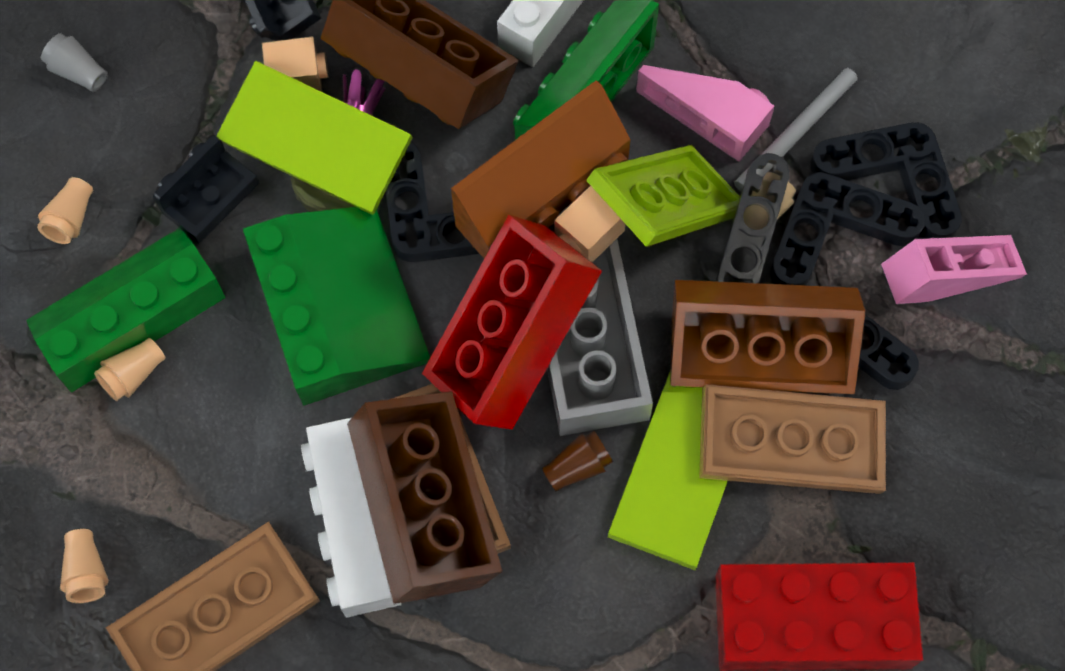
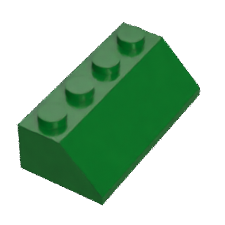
[513,0,659,140]
[26,228,226,393]

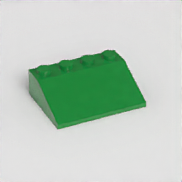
[243,207,430,406]

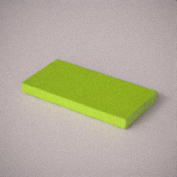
[216,60,412,215]
[586,145,740,247]
[608,370,728,570]

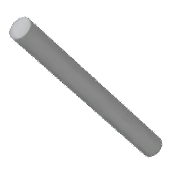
[734,68,858,192]

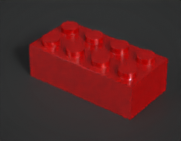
[422,215,602,430]
[715,563,923,671]

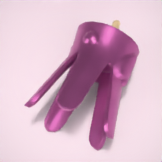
[343,69,385,115]

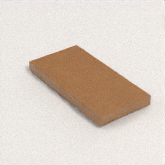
[699,384,886,494]
[106,522,320,671]

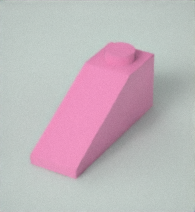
[636,65,774,162]
[881,235,1027,304]

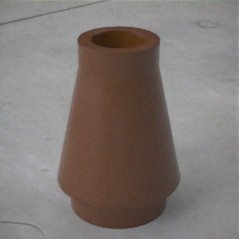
[542,431,613,492]

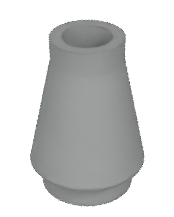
[41,33,108,92]

